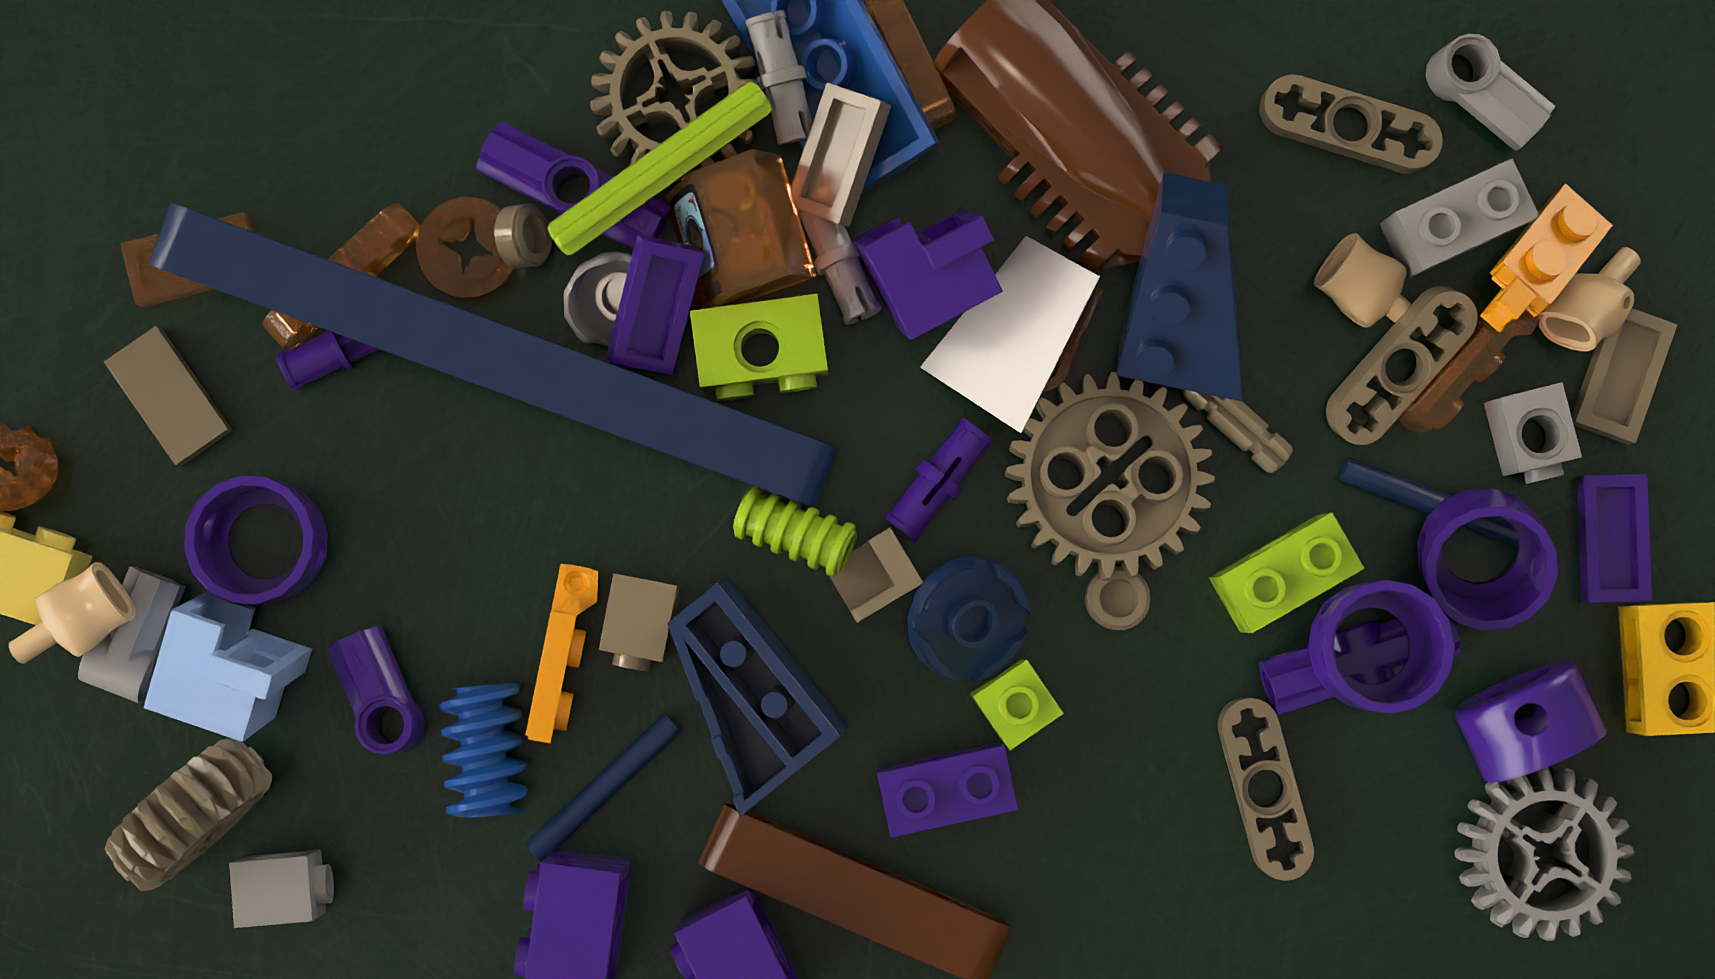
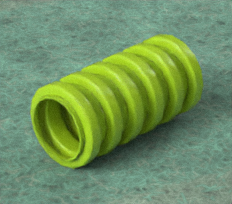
[733,486,857,577]

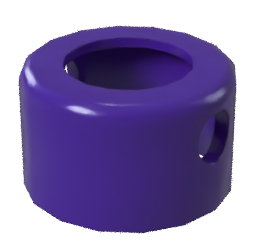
[184,475,328,604]
[1417,488,1558,631]
[1308,580,1455,714]
[1455,661,1607,783]

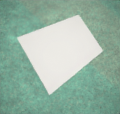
[920,236,1100,433]

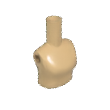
[1314,233,1421,338]
[1537,247,1641,351]
[9,562,136,664]

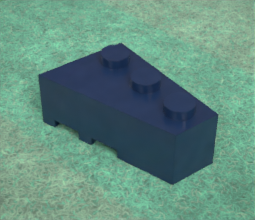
[1116,172,1243,402]
[667,578,848,817]

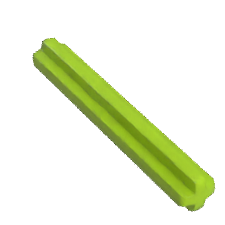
[547,81,772,256]

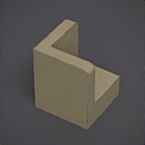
[829,528,923,623]

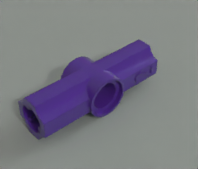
[475,121,672,250]
[1258,613,1462,715]

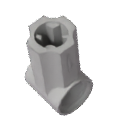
[1426,33,1555,151]
[78,566,186,704]

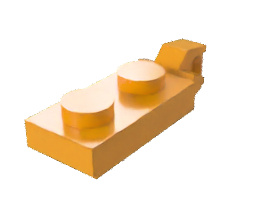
[1480,183,1613,333]
[526,564,598,743]

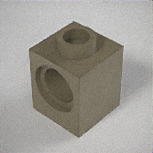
[599,574,682,672]

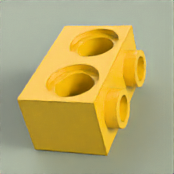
[1618,602,1715,736]

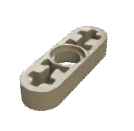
[1259,74,1443,174]
[1326,286,1478,445]
[1217,697,1314,881]

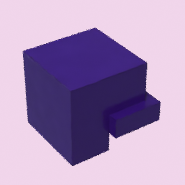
[852,209,1003,340]

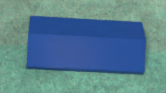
[722,0,940,194]

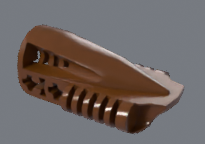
[933,0,1224,273]

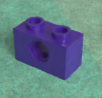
[876,741,1018,838]

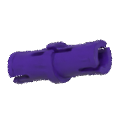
[884,418,994,543]

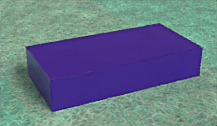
[606,234,704,375]
[1576,474,1652,603]

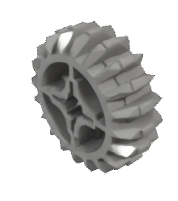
[1454,767,1635,941]

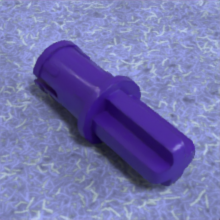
[276,330,379,391]

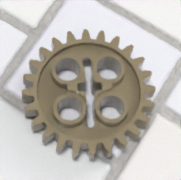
[1005,372,1215,581]

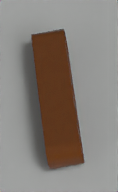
[698,803,1012,979]

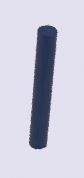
[1340,457,1518,547]
[525,713,682,862]

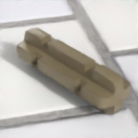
[1182,390,1293,473]

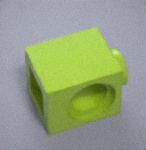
[970,658,1064,750]

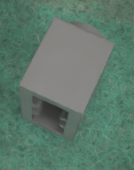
[1379,159,1540,280]

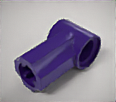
[327,626,427,754]

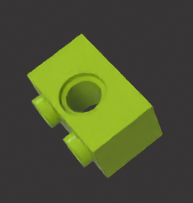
[690,294,828,401]
[1208,512,1365,633]

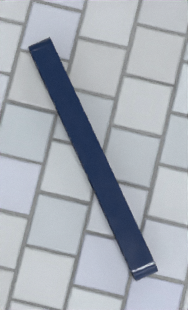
[149,202,838,507]

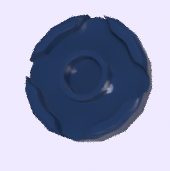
[907,555,1031,683]

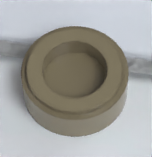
[494,203,552,269]
[1085,567,1151,630]

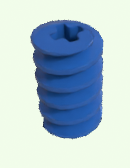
[438,683,528,817]

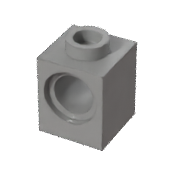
[1484,382,1582,484]
[229,849,334,928]

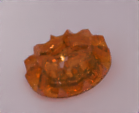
[416,197,513,298]
[0,422,58,512]

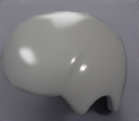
[564,251,632,347]

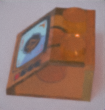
[664,149,817,310]

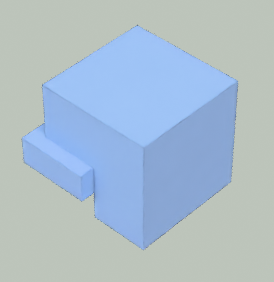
[144,591,312,742]

